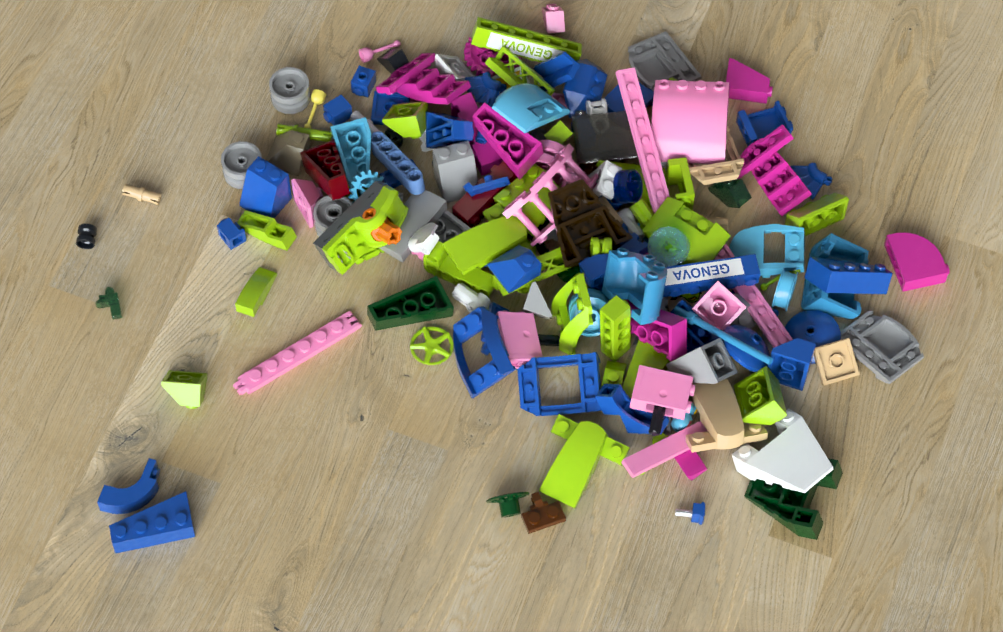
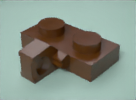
[521,492,566,534]

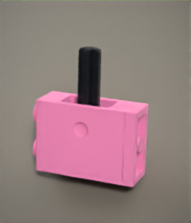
[496,310,560,369]
[630,365,696,436]

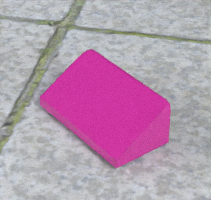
[674,450,707,481]

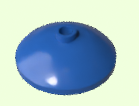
[785,310,841,364]
[723,324,770,372]

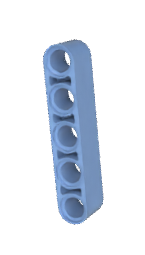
[371,131,426,195]

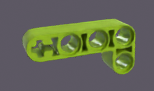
[423,241,494,298]

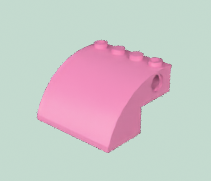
[651,79,729,164]

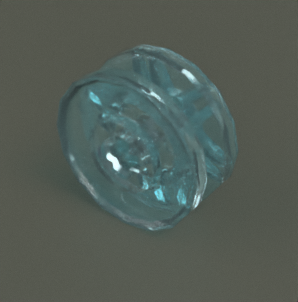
[647,226,690,267]

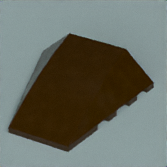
[548,179,633,268]

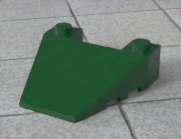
[744,458,843,540]

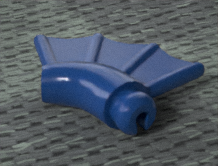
[465,72,507,103]
[790,163,833,200]

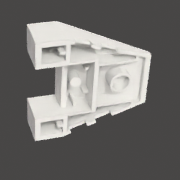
[731,408,833,493]

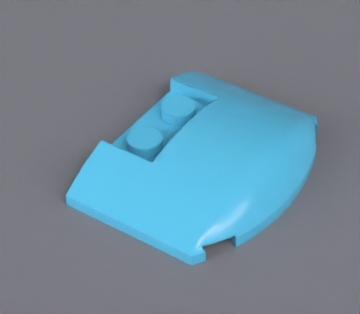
[492,83,570,133]

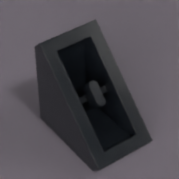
[377,49,409,74]

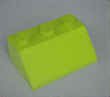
[785,193,849,237]
[734,366,787,425]

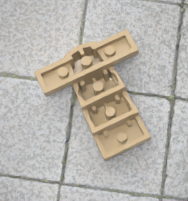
[686,378,768,453]

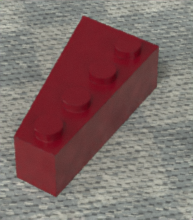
[300,139,350,200]
[452,161,518,228]

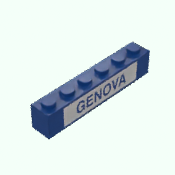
[663,254,760,297]

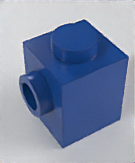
[351,66,376,98]
[323,95,352,126]

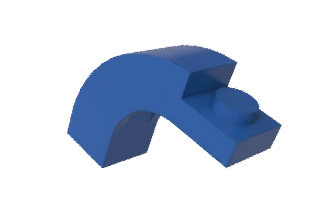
[97,458,160,514]

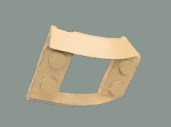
[688,126,744,185]

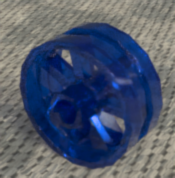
[613,169,643,204]

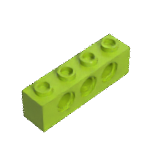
[600,295,631,362]

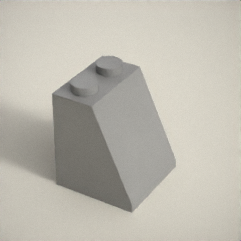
[433,141,478,203]
[666,338,738,384]

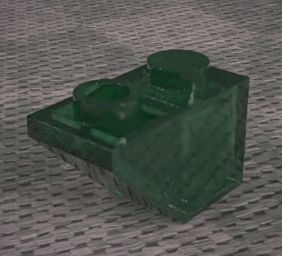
[708,179,752,208]

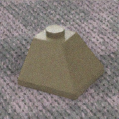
[266,130,311,176]

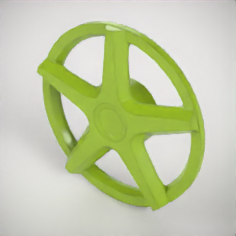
[410,327,453,365]

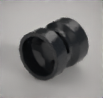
[76,224,97,249]

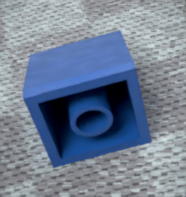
[239,156,292,218]

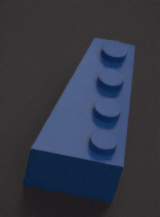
[804,257,893,294]

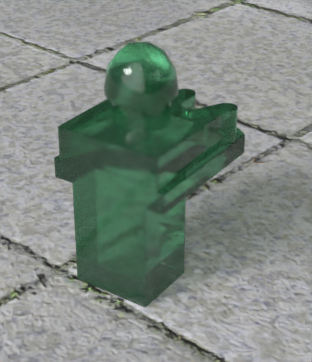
[95,286,122,320]

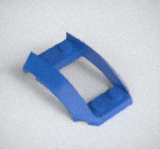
[453,306,516,398]
[517,352,602,416]

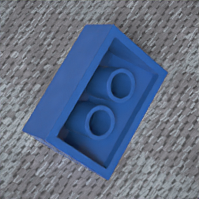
[768,338,816,391]

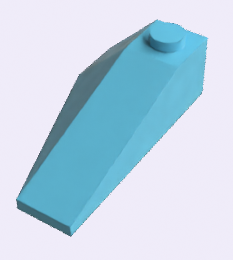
[331,117,371,188]

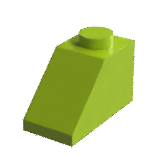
[544,120,573,145]
[601,361,627,388]

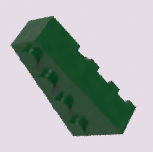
[367,276,454,331]

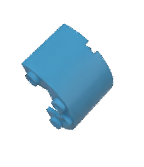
[602,248,668,325]

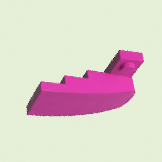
[376,53,471,104]
[732,124,812,217]

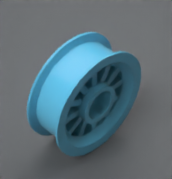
[771,268,799,312]

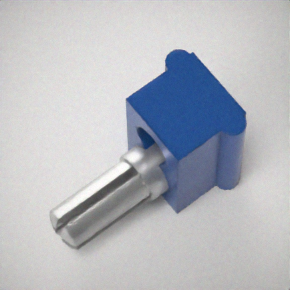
[675,502,705,525]

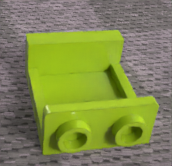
[666,157,695,210]

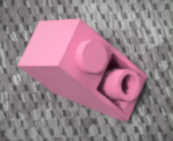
[542,3,565,34]

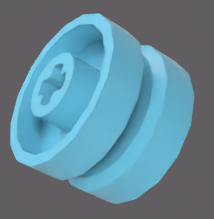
[568,288,609,337]

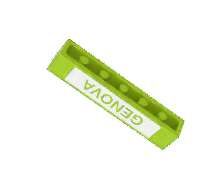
[471,17,582,62]

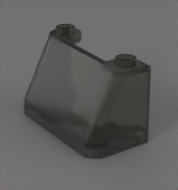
[571,110,638,164]

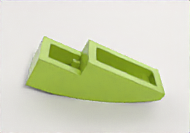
[237,210,297,251]
[235,267,277,317]

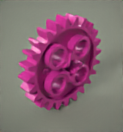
[464,37,522,77]

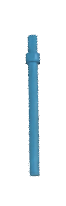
[673,306,773,365]

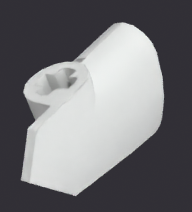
[408,222,440,255]

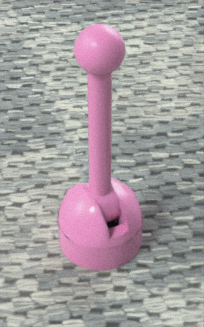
[359,40,401,63]

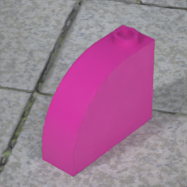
[884,232,950,292]

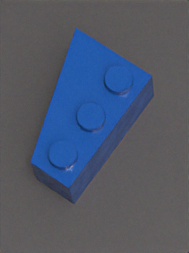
[426,112,474,149]

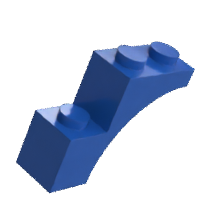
[595,384,670,434]

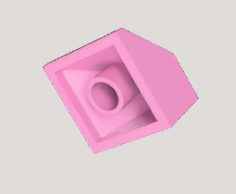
[291,179,323,228]
[692,281,747,331]

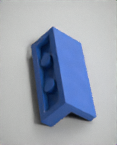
[533,52,580,91]

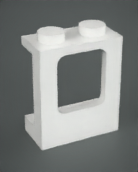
[588,160,622,200]

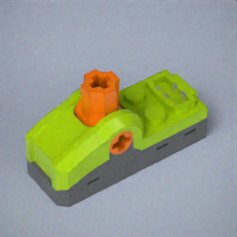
[313,181,409,275]

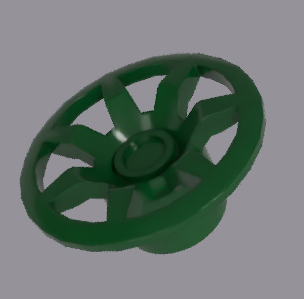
[486,492,529,518]

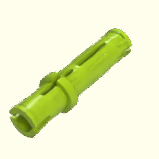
[276,123,332,142]

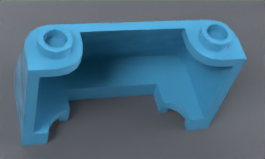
[801,233,869,319]

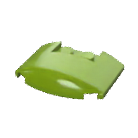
[642,197,731,265]

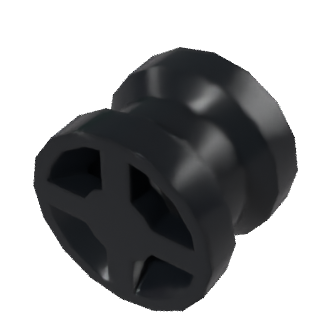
[384,128,403,148]

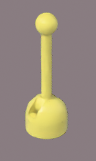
[304,89,326,129]

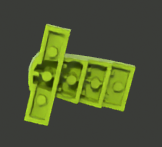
[442,203,537,275]
[539,414,630,509]

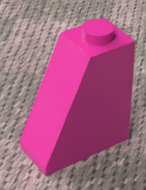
[726,58,773,104]

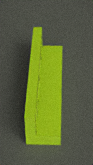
[485,46,555,96]
[493,247,572,296]

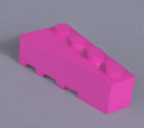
[451,92,503,176]
[473,102,544,180]
[626,299,687,362]

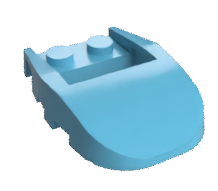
[729,224,805,278]

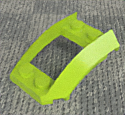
[551,273,593,355]

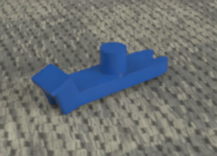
[463,175,510,197]

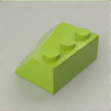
[493,164,559,237]

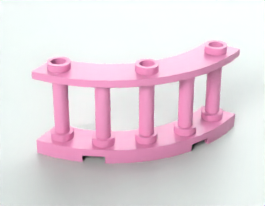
[502,144,599,247]

